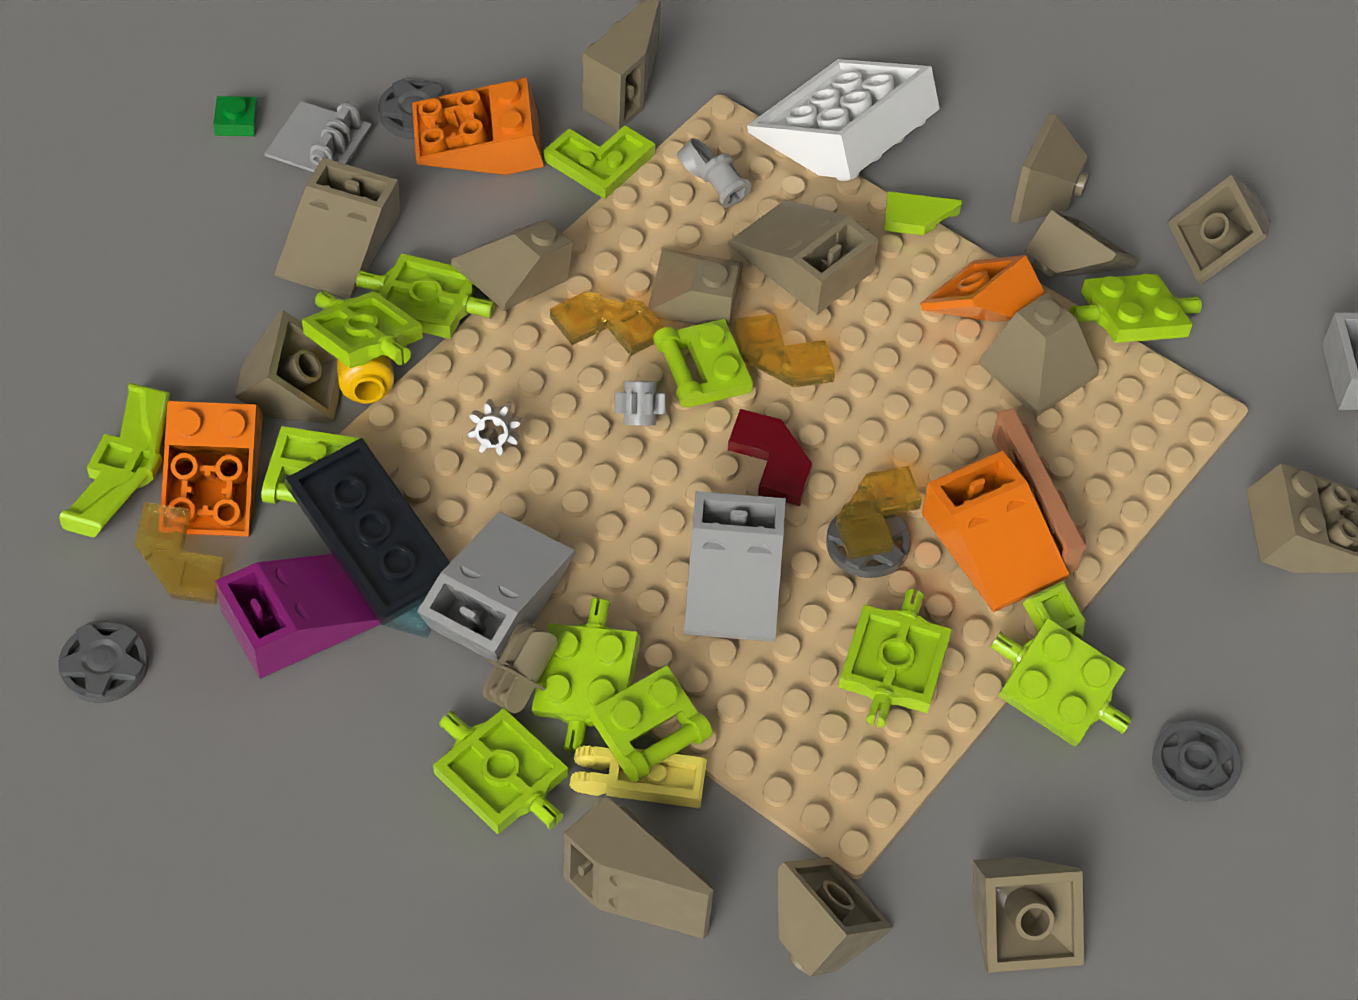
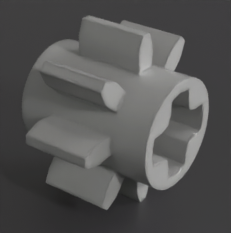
[614,381,666,426]
[467,399,523,456]

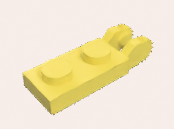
[569,745,707,808]

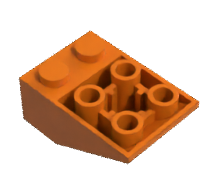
[412,77,544,175]
[159,401,263,537]
[922,450,1069,613]

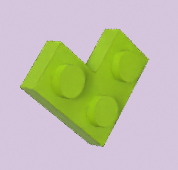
[544,125,656,199]

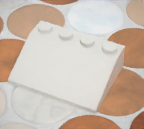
[747,59,940,181]

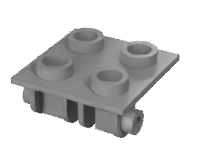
[264,101,372,172]

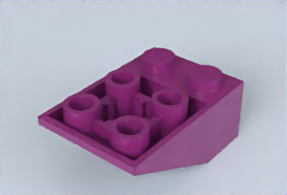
[215,554,381,679]

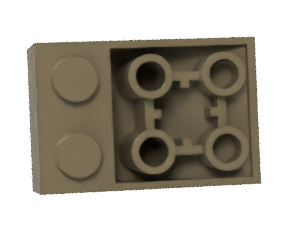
[582,0,661,131]
[275,158,400,299]
[728,200,879,315]
[1246,463,1358,573]
[563,796,714,939]

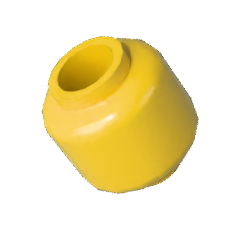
[337,355,394,404]

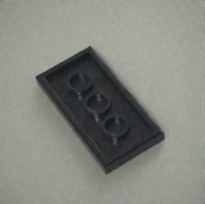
[285,438,450,626]

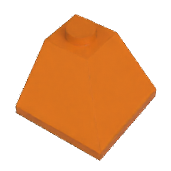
[919,255,1045,322]

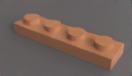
[992,408,1086,572]

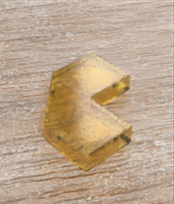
[550,292,664,356]
[733,313,835,387]
[836,466,922,559]
[134,502,225,605]

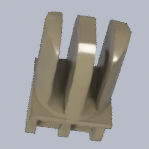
[483,621,558,713]

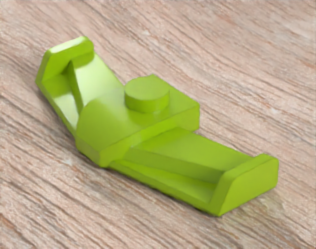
[59,382,170,537]

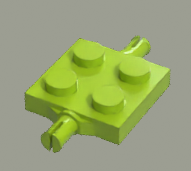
[356,253,496,339]
[1069,273,1202,343]
[302,290,423,368]
[838,589,952,727]
[531,598,641,753]
[990,618,1133,747]
[433,708,568,835]

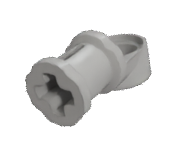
[677,138,752,208]

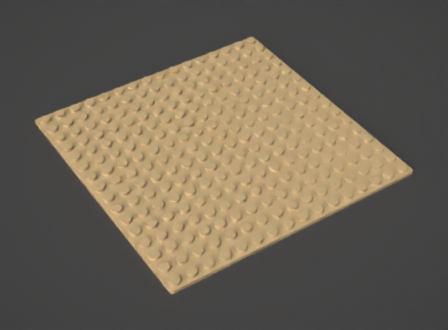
[338,94,1248,879]

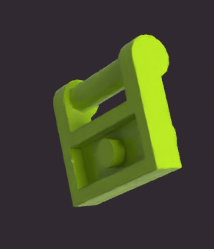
[653,318,753,408]
[262,426,368,504]
[587,665,713,782]

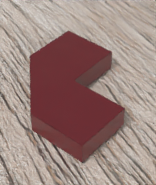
[727,409,812,506]

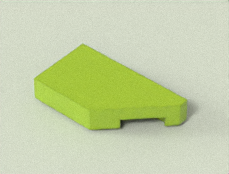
[883,191,962,235]
[1022,581,1086,639]

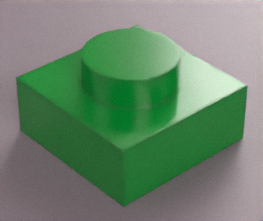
[213,96,258,137]

